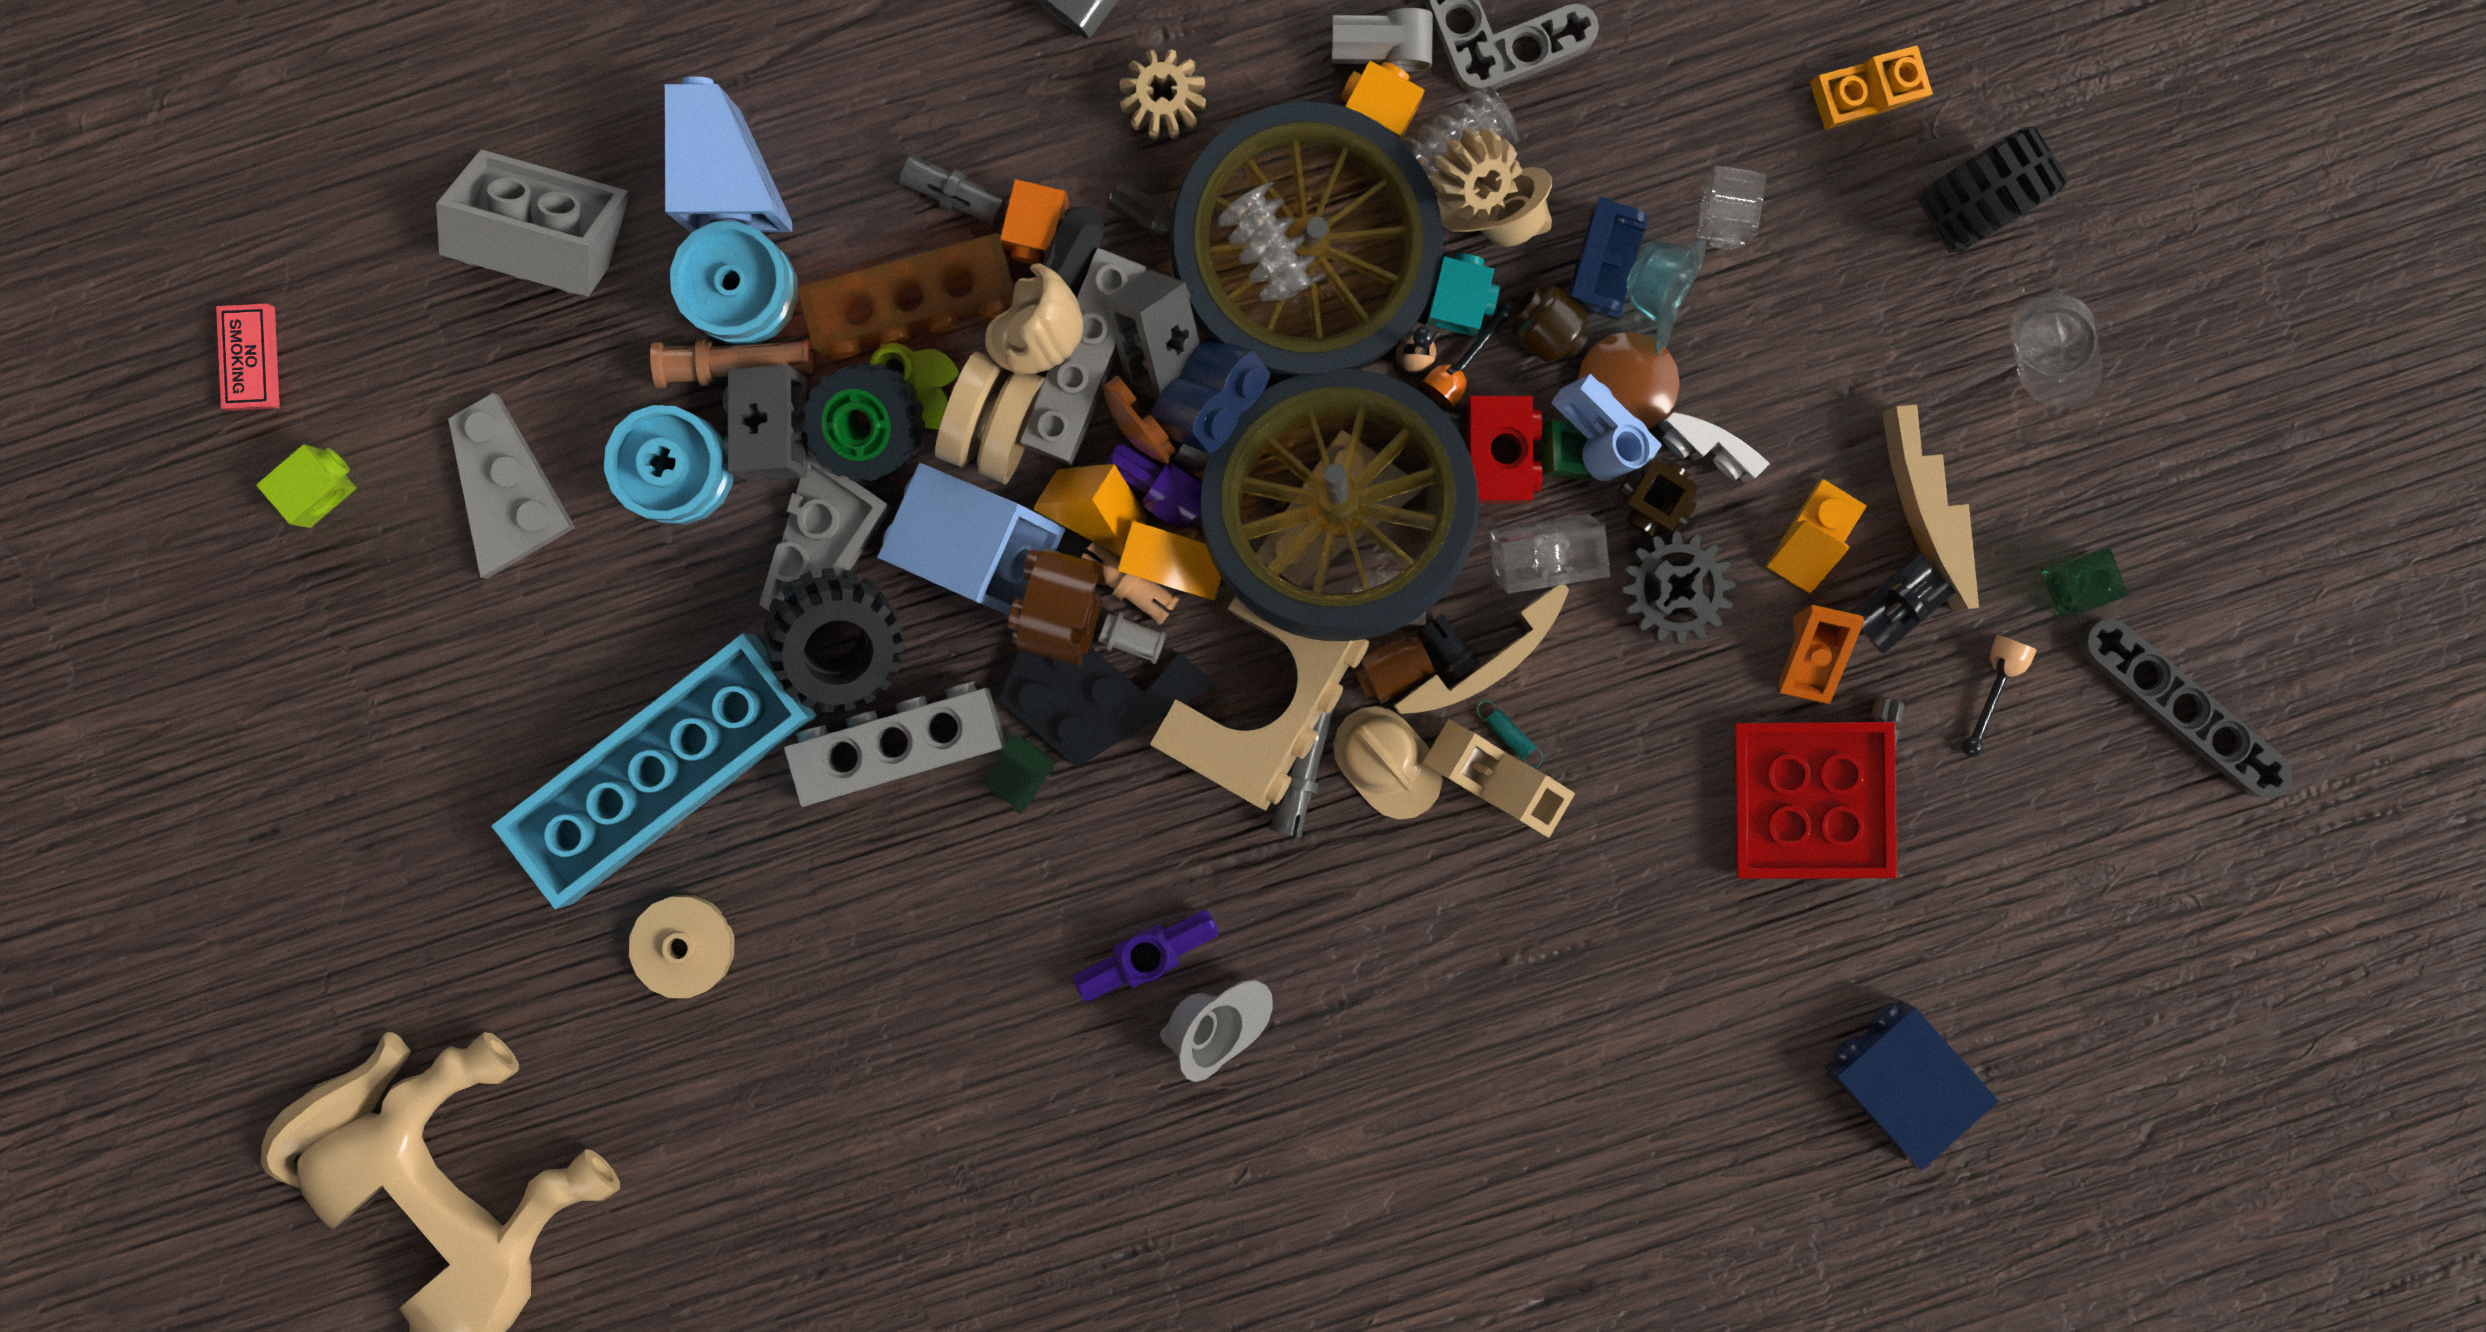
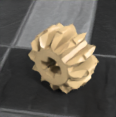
[1119,49,1206,139]
[1429,127,1523,221]

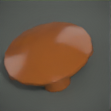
[1577,331,1680,430]
[1102,375,1176,464]

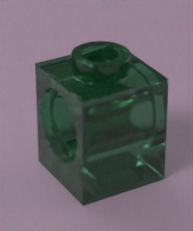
[2040,547,2129,616]

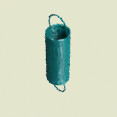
[1477,700,1543,768]

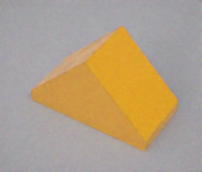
[1033,464,1148,557]

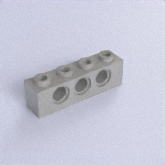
[1020,248,1147,467]
[784,681,1007,807]

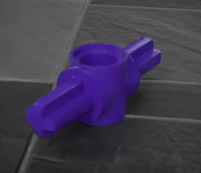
[1106,443,1245,539]
[1073,910,1219,1001]

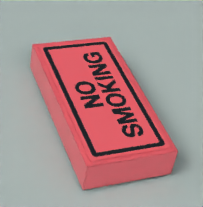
[216,304,280,411]

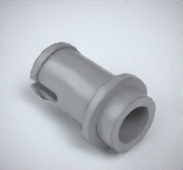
[1098,612,1167,664]

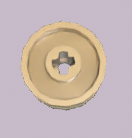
[935,351,1045,485]

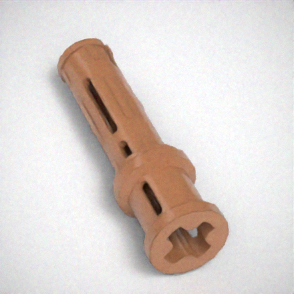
[650,339,813,389]

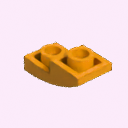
[1810,45,1933,130]
[1116,521,1221,601]

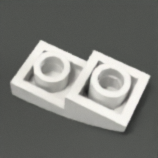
[1658,413,1770,483]

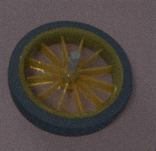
[1169,101,1443,378]
[1201,368,1479,641]

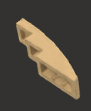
[1882,404,1979,611]

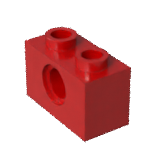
[1465,396,1542,504]

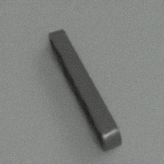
[2078,619,2292,798]

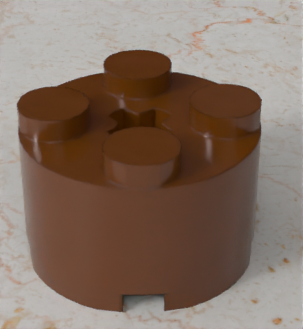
[1008,548,1107,666]

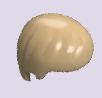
[985,264,1084,374]

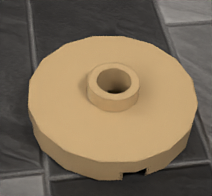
[629,895,734,998]

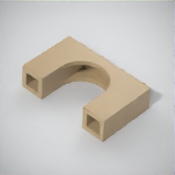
[1150,564,1369,811]

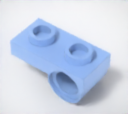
[1551,374,1662,481]

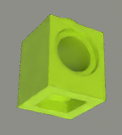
[256,444,357,528]

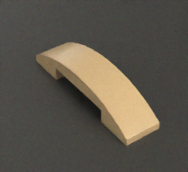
[1392,582,1569,714]

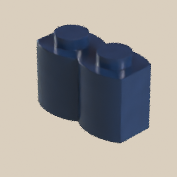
[1151,337,1270,454]

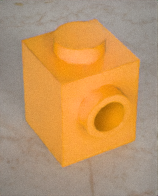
[1340,61,1425,140]

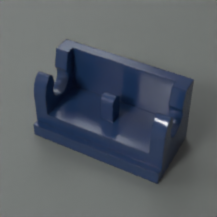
[1567,197,1648,320]

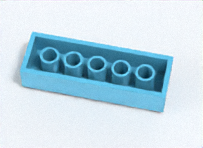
[492,633,818,910]

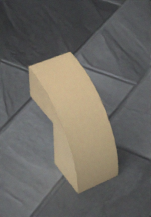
[1423,719,1575,838]

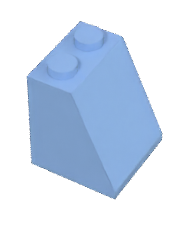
[665,76,792,233]
[877,462,1066,615]

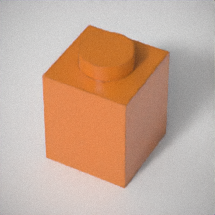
[1000,179,1069,265]

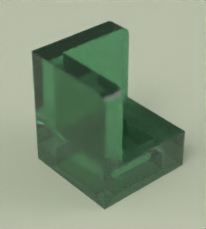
[984,733,1060,815]

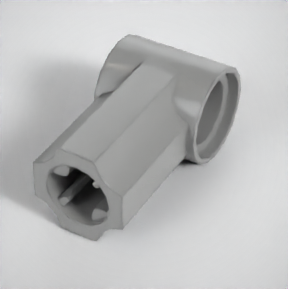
[1331,8,1433,72]

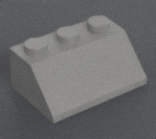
[436,149,628,297]

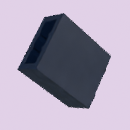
[1825,1001,1999,1171]

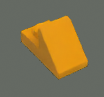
[1765,479,1867,594]

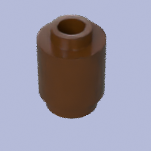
[1354,636,1434,704]

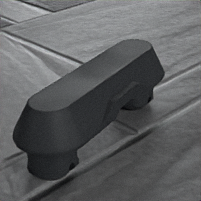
[1033,206,1104,296]

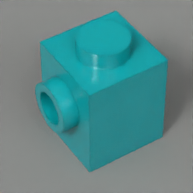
[1426,253,1500,337]

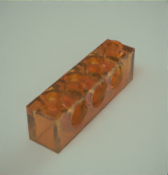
[797,233,1015,359]

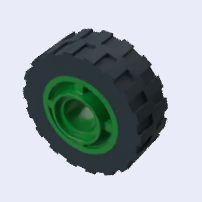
[802,362,925,481]

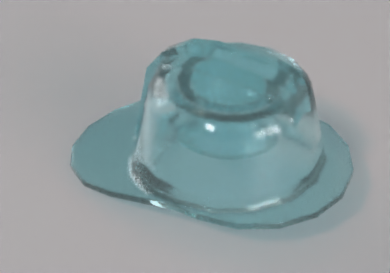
[1627,239,1706,356]

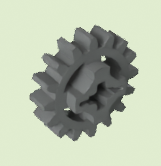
[1619,531,1736,644]

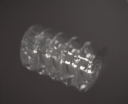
[1402,86,1519,182]
[1218,182,1325,302]

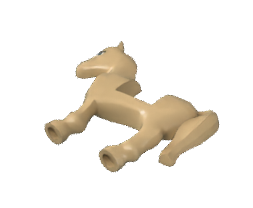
[261,1032,620,1332]

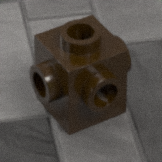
[1618,459,1700,537]

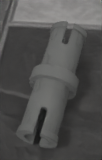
[899,154,1007,227]

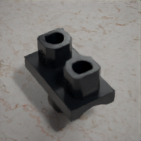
[1849,553,1955,653]

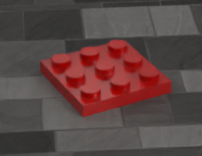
[1734,722,1897,879]

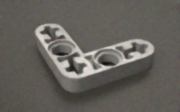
[1424,0,1599,95]

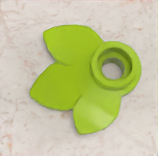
[870,343,960,430]

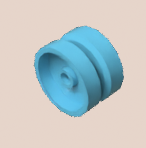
[670,221,798,345]
[604,405,734,525]

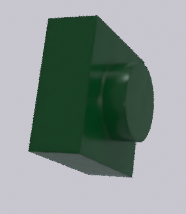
[1541,420,1593,480]

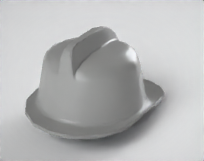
[1160,980,1273,1082]

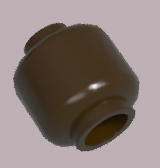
[1510,285,1588,363]

